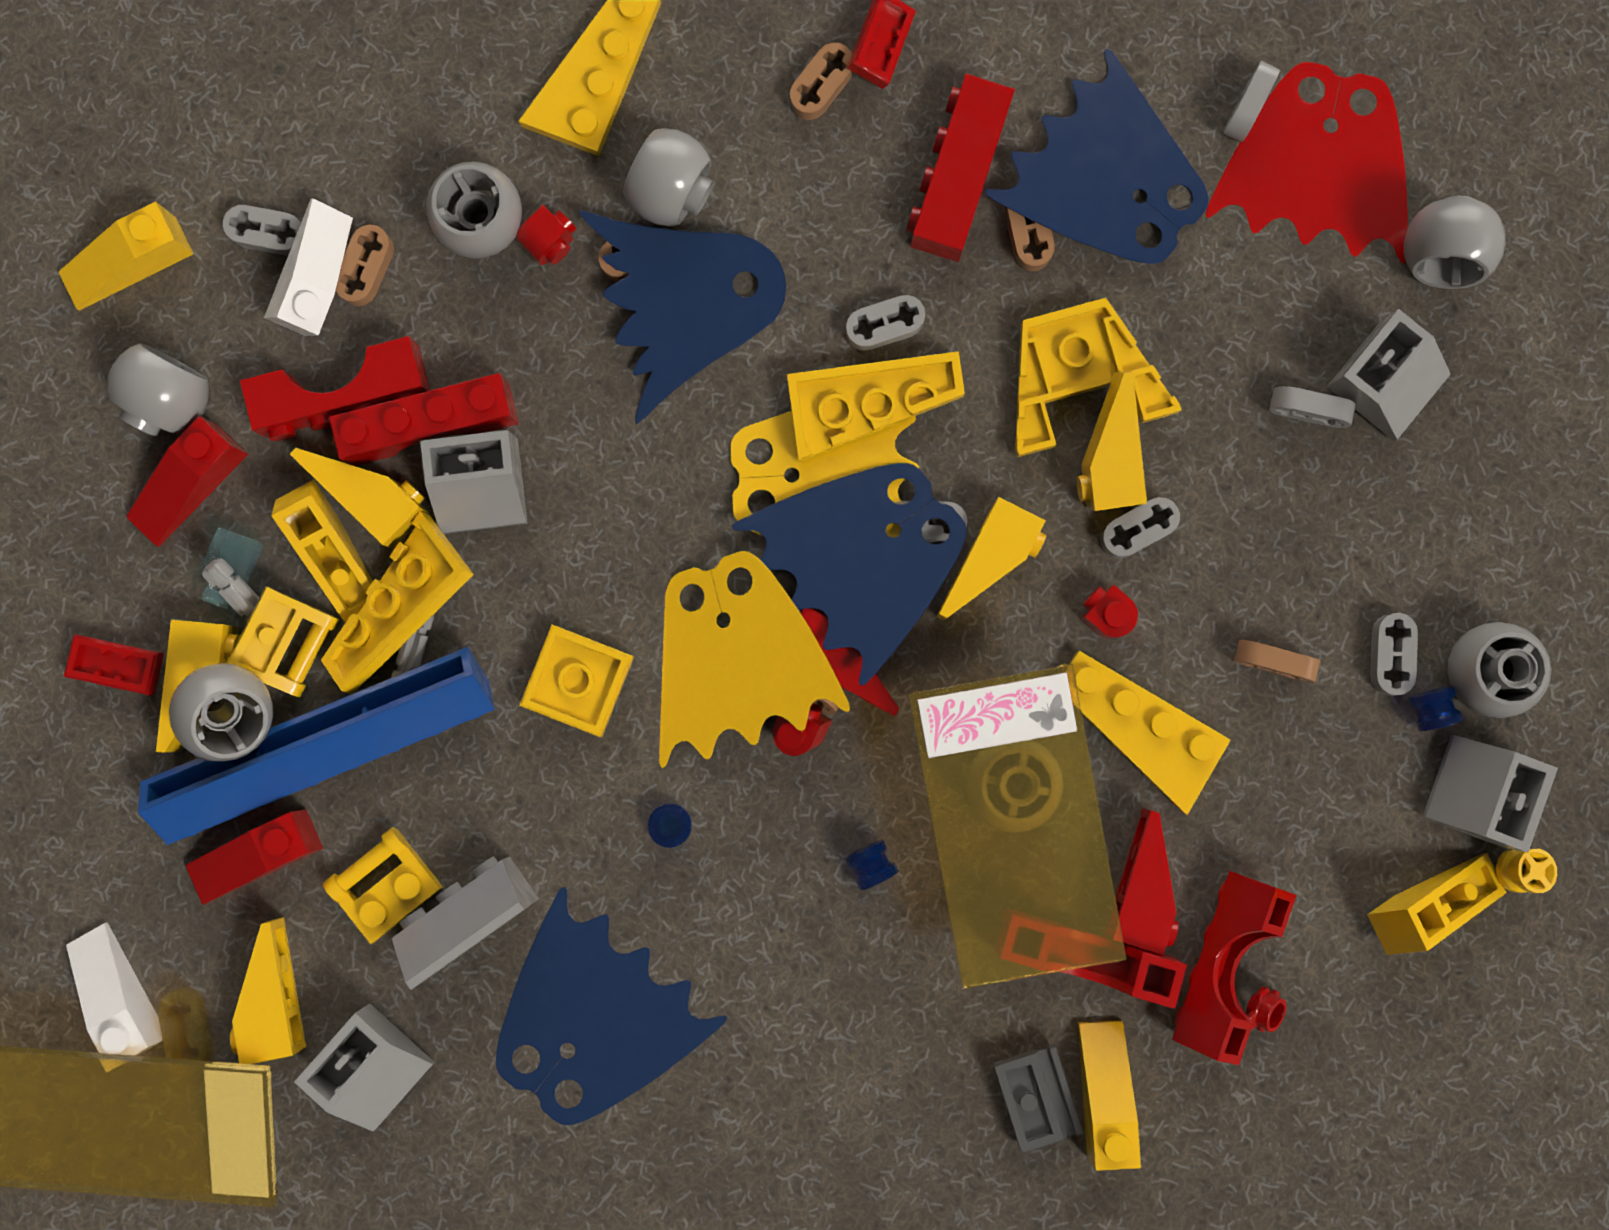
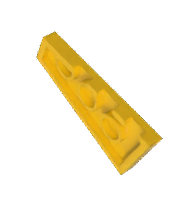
[518,0,661,156]
[787,351,965,462]
[321,511,474,694]
[1064,651,1230,815]

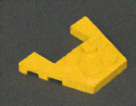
[1015,298,1182,458]

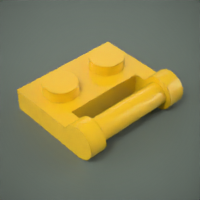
[226,586,340,697]
[323,827,443,944]

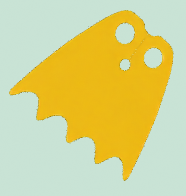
[731,411,919,538]
[659,551,850,768]

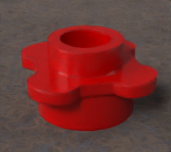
[1246,986,1287,1032]

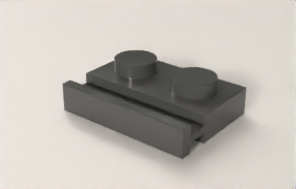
[993,1044,1083,1153]

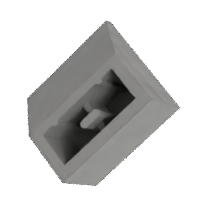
[1327,309,1451,441]
[420,430,528,534]
[1422,735,1558,853]
[294,1004,435,1132]

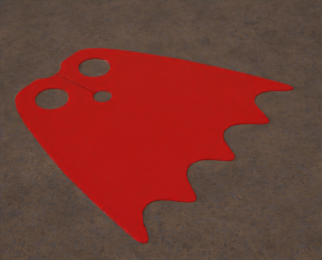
[1205,62,1408,264]

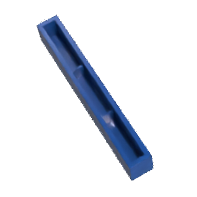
[138,647,495,845]

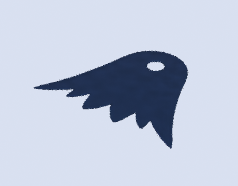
[579,210,786,424]

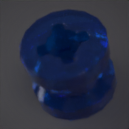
[1408,686,1464,731]
[844,839,899,891]

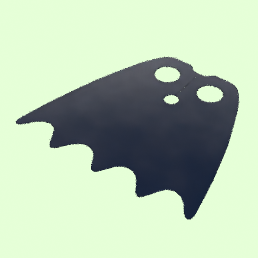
[985,49,1209,264]
[732,463,967,686]
[496,887,727,1125]

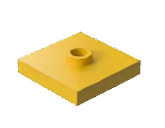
[519,624,634,737]

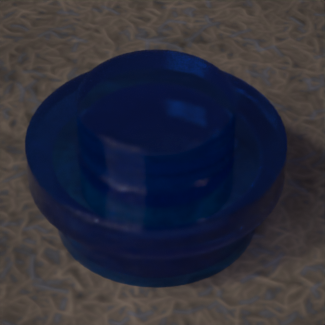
[648,803,692,848]

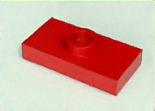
[847,0,916,89]
[63,634,164,696]

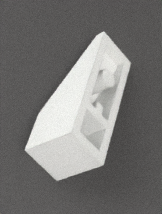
[264,198,353,336]
[66,922,169,1070]

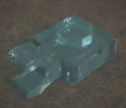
[202,527,264,609]

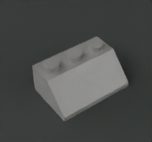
[392,856,539,990]

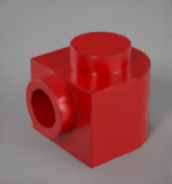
[516,205,577,265]
[1080,584,1138,639]
[772,703,832,756]

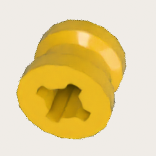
[1496,849,1557,893]

